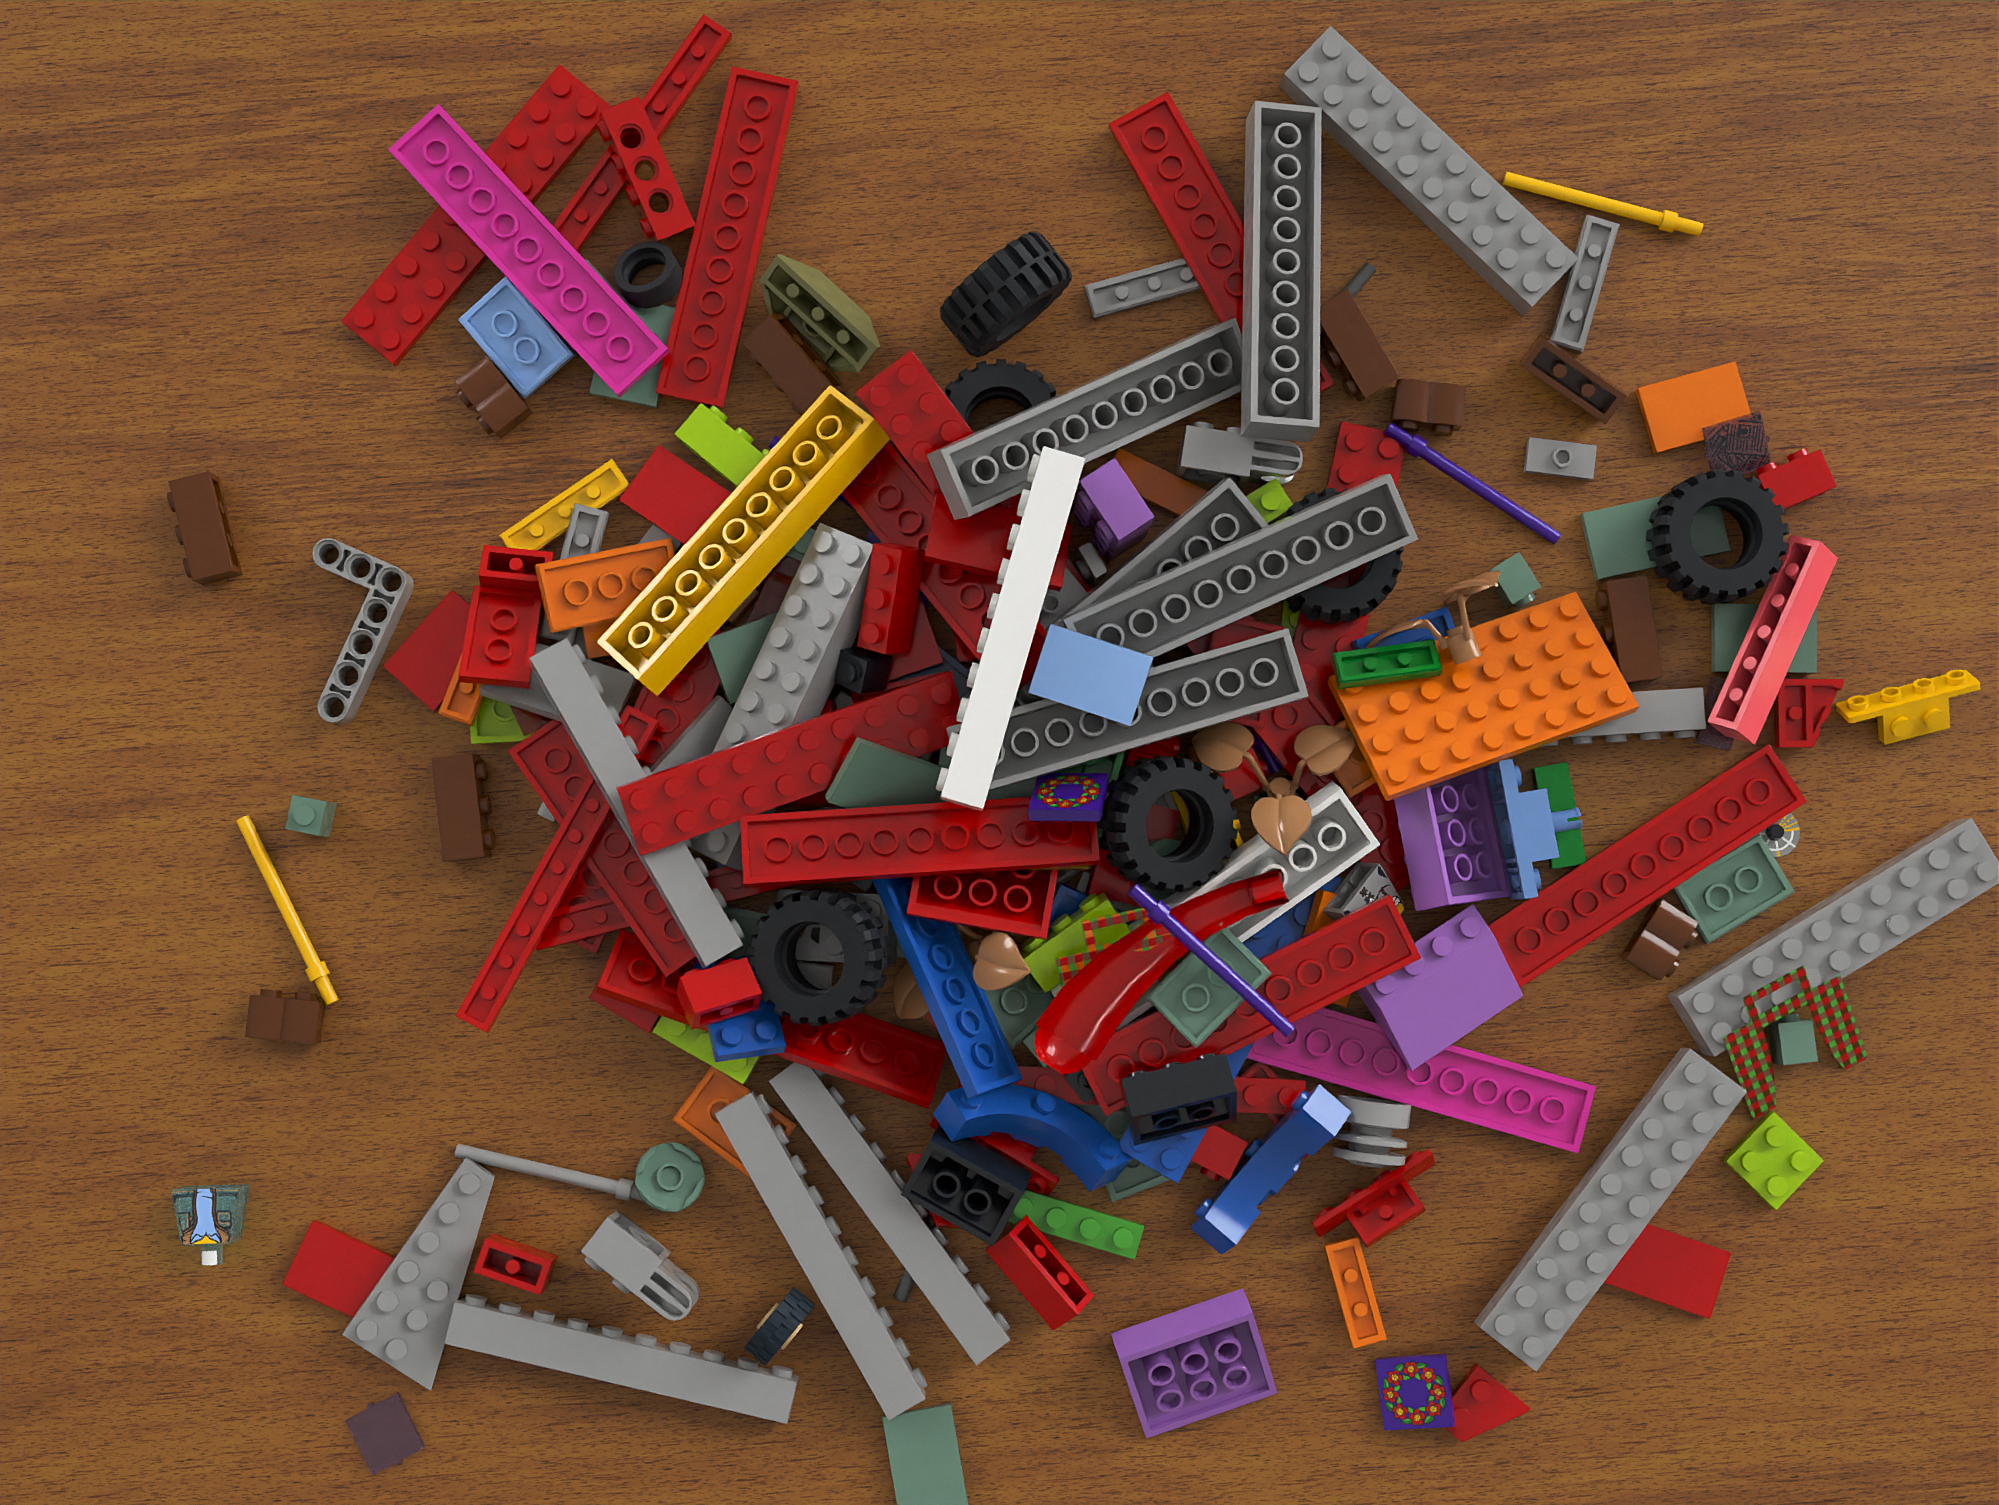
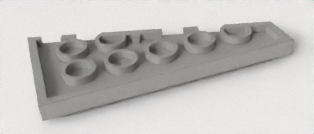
[342,1157,495,1391]

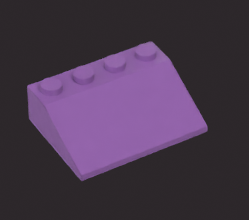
[1394,766,1512,911]
[1357,904,1523,1071]
[1111,1288,1278,1439]

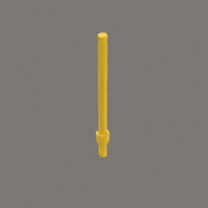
[1502,171,1703,236]
[236,815,339,1006]

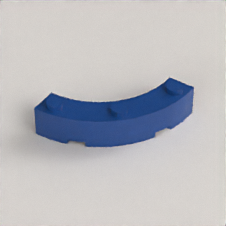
[933,1084,1132,1192]
[1190,1084,1351,1255]

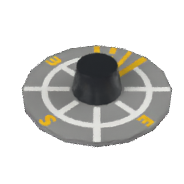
[1760,813,1800,857]

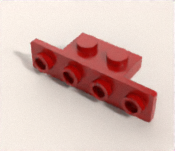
[929,1116,1060,1196]
[1311,1149,1435,1248]

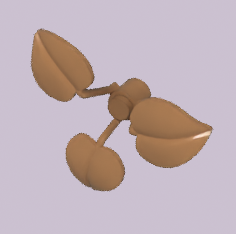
[1367,570,1501,665]
[1191,722,1355,856]
[893,924,1031,1020]

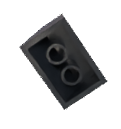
[1121,1053,1237,1146]
[901,1124,1032,1246]

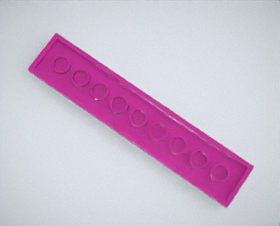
[388,104,670,398]
[1246,1008,1596,1153]

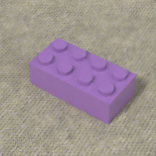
[1072,458,1154,561]

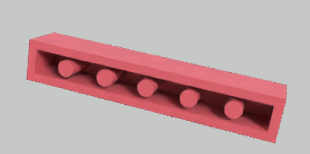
[1707,535,1838,745]

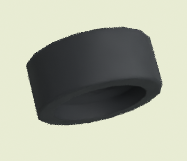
[614,241,682,309]

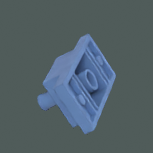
[1486,759,1583,900]

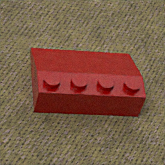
[906,869,1058,940]

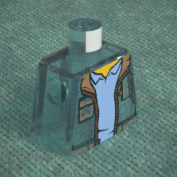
[172,1183,249,1265]

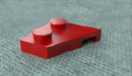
[1444,1363,1530,1442]

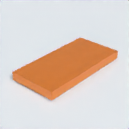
[534,538,675,633]

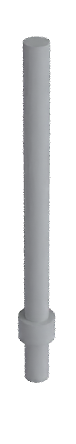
[455,1144,642,1201]

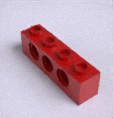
[596,96,695,243]

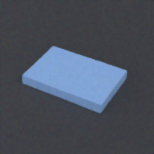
[458,276,576,399]
[1028,624,1153,726]

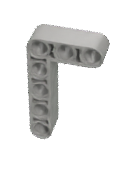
[312,538,414,725]

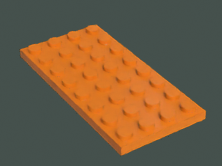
[1327,592,1639,801]

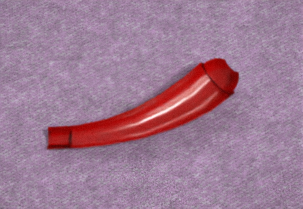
[1034,868,1289,1074]

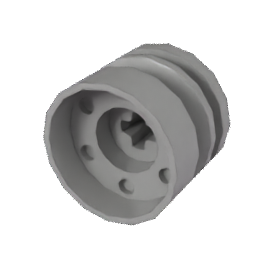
[1331,1095,1411,1168]

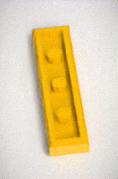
[499,459,630,551]

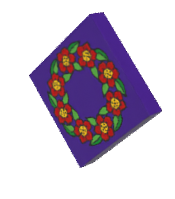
[1028,773,1109,822]
[1375,1354,1455,1430]

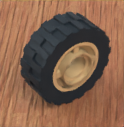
[744,1287,815,1366]

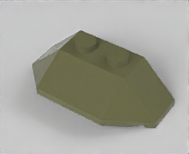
[759,254,880,373]

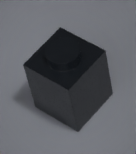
[834,647,893,694]

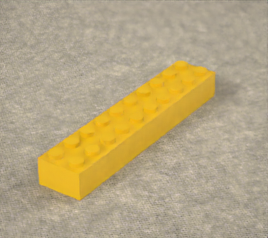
[597,385,890,696]

